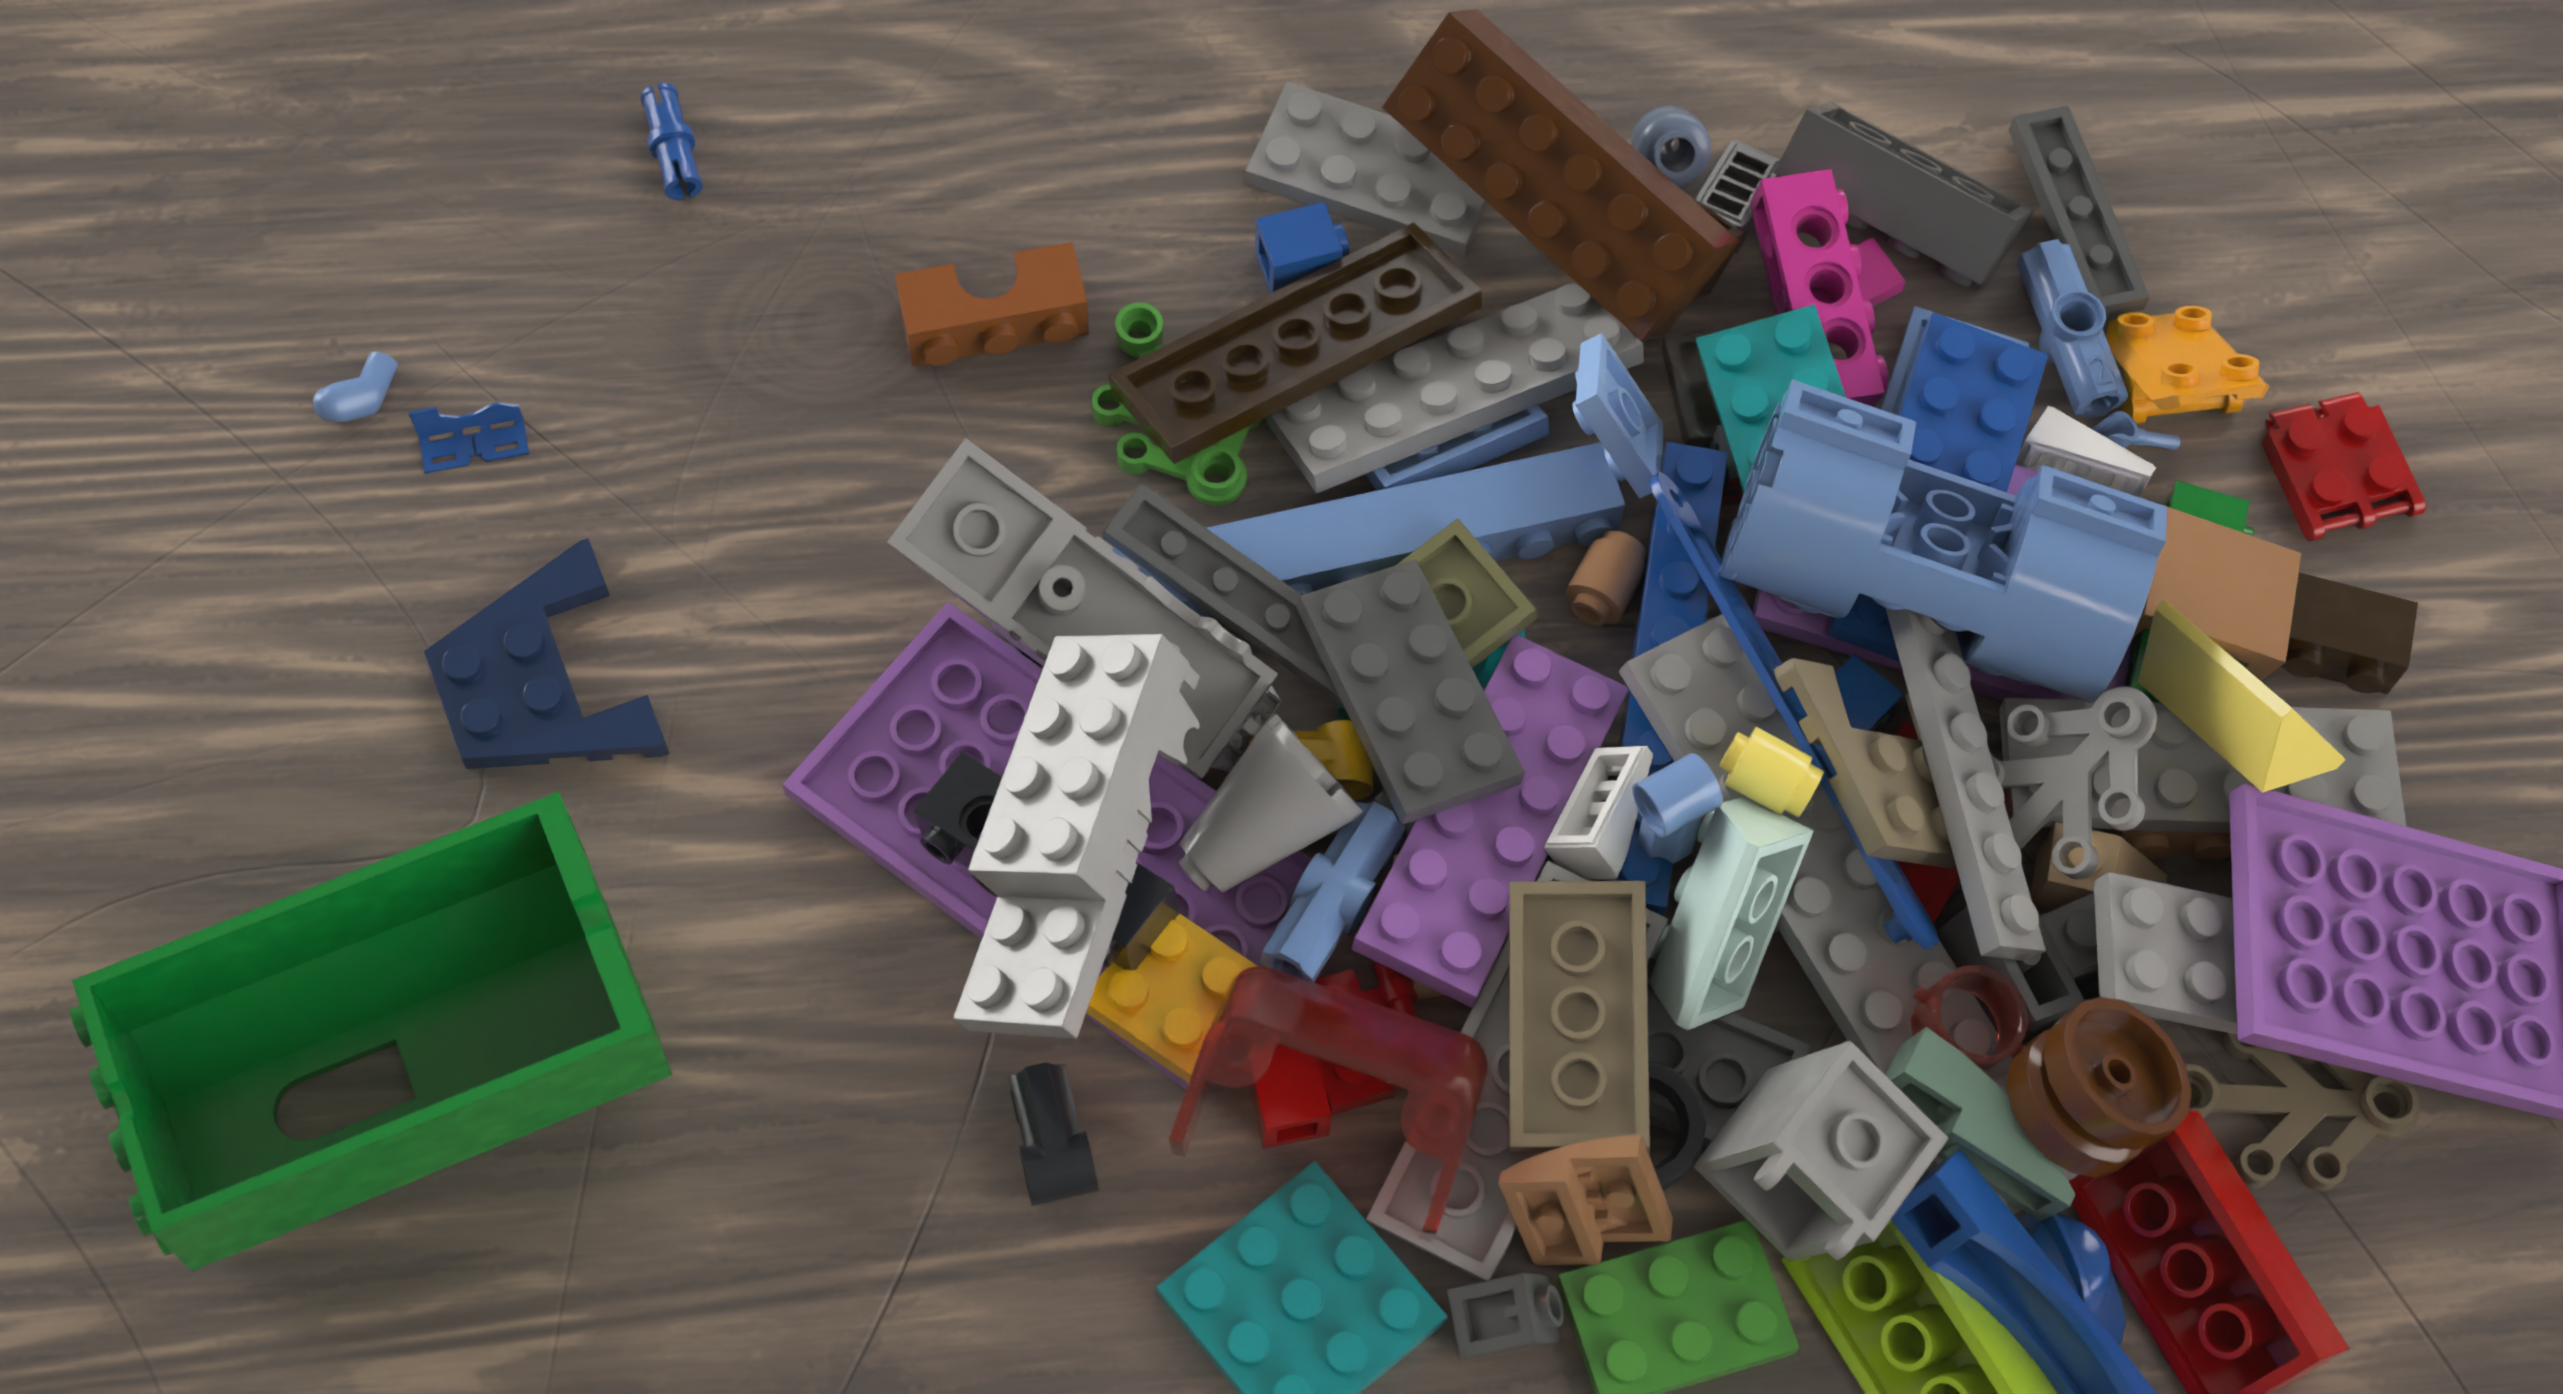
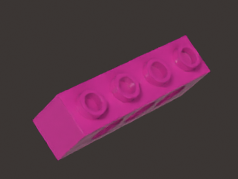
[1750,169,1888,407]

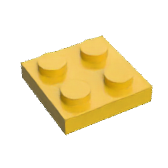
[1086,913,1268,1084]

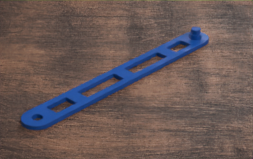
[1649,472,1939,950]

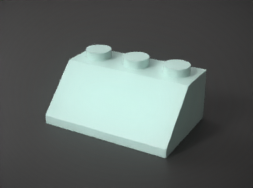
[1648,796,1814,1030]

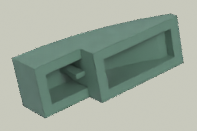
[1885,1027,2075,1221]

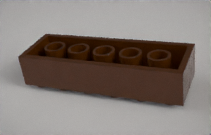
[1382,10,1739,341]

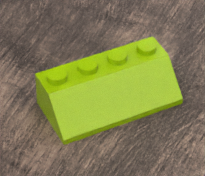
[1781,1219,2058,1394]

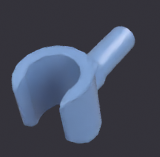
[2092,411,2180,450]

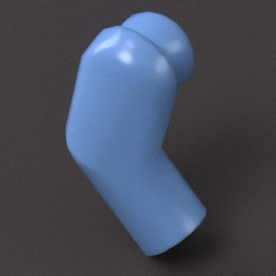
[313,352,398,422]

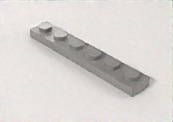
[1885,607,2046,961]

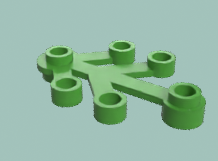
[1091,303,1262,506]

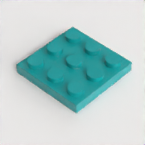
[1156,1161,1448,1394]

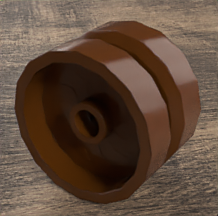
[2006,997,2192,1178]

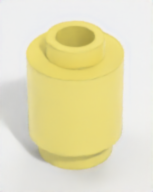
[1719,726,1824,817]

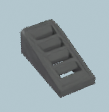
[1696,139,1780,254]

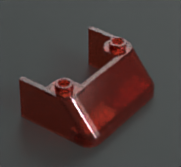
[1169,966,1488,1242]

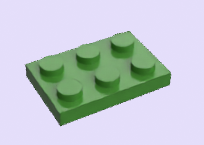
[1556,1220,1800,1394]

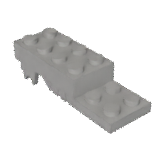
[887,438,1282,779]
[953,634,1200,1039]

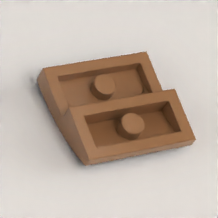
[1498,1135,1673,1266]

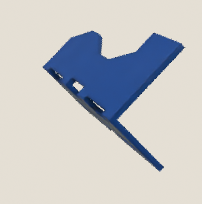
[409,402,529,474]

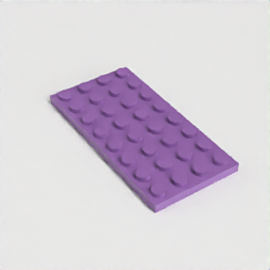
[782,602,1312,1095]

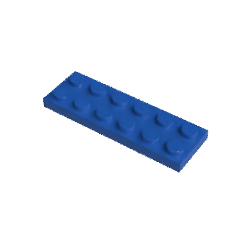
[1827,312,2049,662]

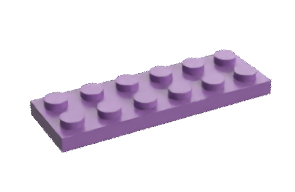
[1351,634,1629,1008]

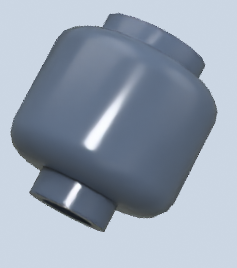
[1630,105,1712,187]

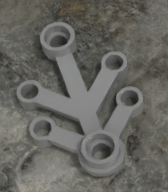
[1990,686,2157,880]

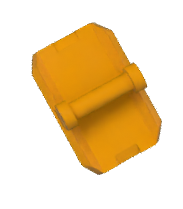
[2105,306,2270,424]

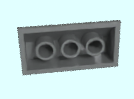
[1774,102,2034,286]

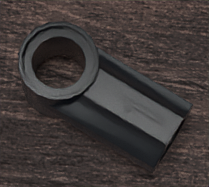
[1009,1062,1099,1206]

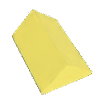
[2138,599,2346,793]

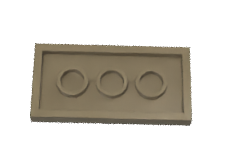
[1510,881,1650,1154]

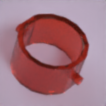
[1910,965,2029,1072]

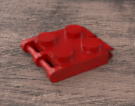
[2261,392,2426,542]

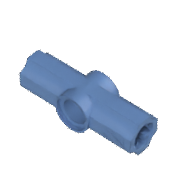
[2017,239,2128,420]
[1260,801,1406,989]

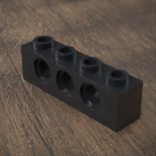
[913,752,1179,970]

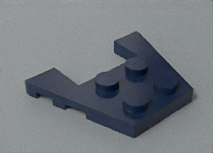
[424,538,670,769]

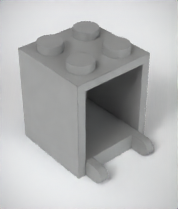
[1693,1041,1949,1261]

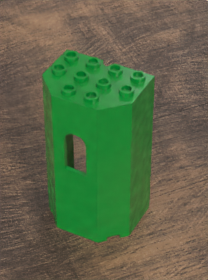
[70,792,673,1271]

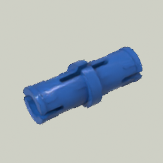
[640,83,703,200]

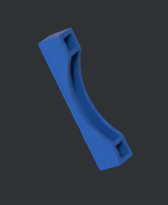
[1891,1149,2157,1394]

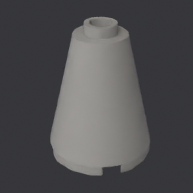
[1178,713,1363,893]

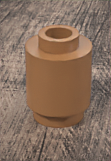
[1565,530,1648,626]

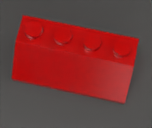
[2068,1109,2350,1394]

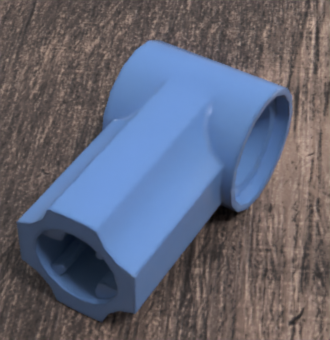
[1632,753,1723,863]

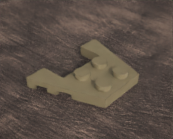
[1773,658,1957,869]

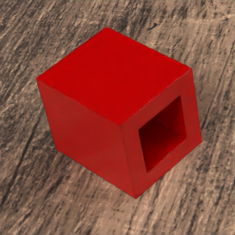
[1247,1037,1332,1149]

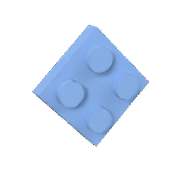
[1572,333,1664,498]

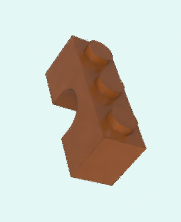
[894,242,1089,367]

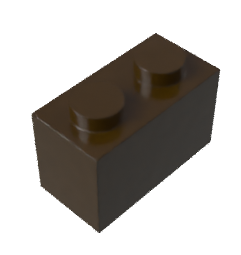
[2280,572,2418,694]

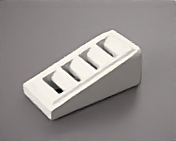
[2015,406,2156,497]
[1544,746,1653,880]

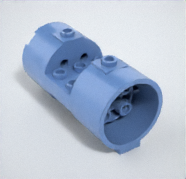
[1719,380,2167,703]

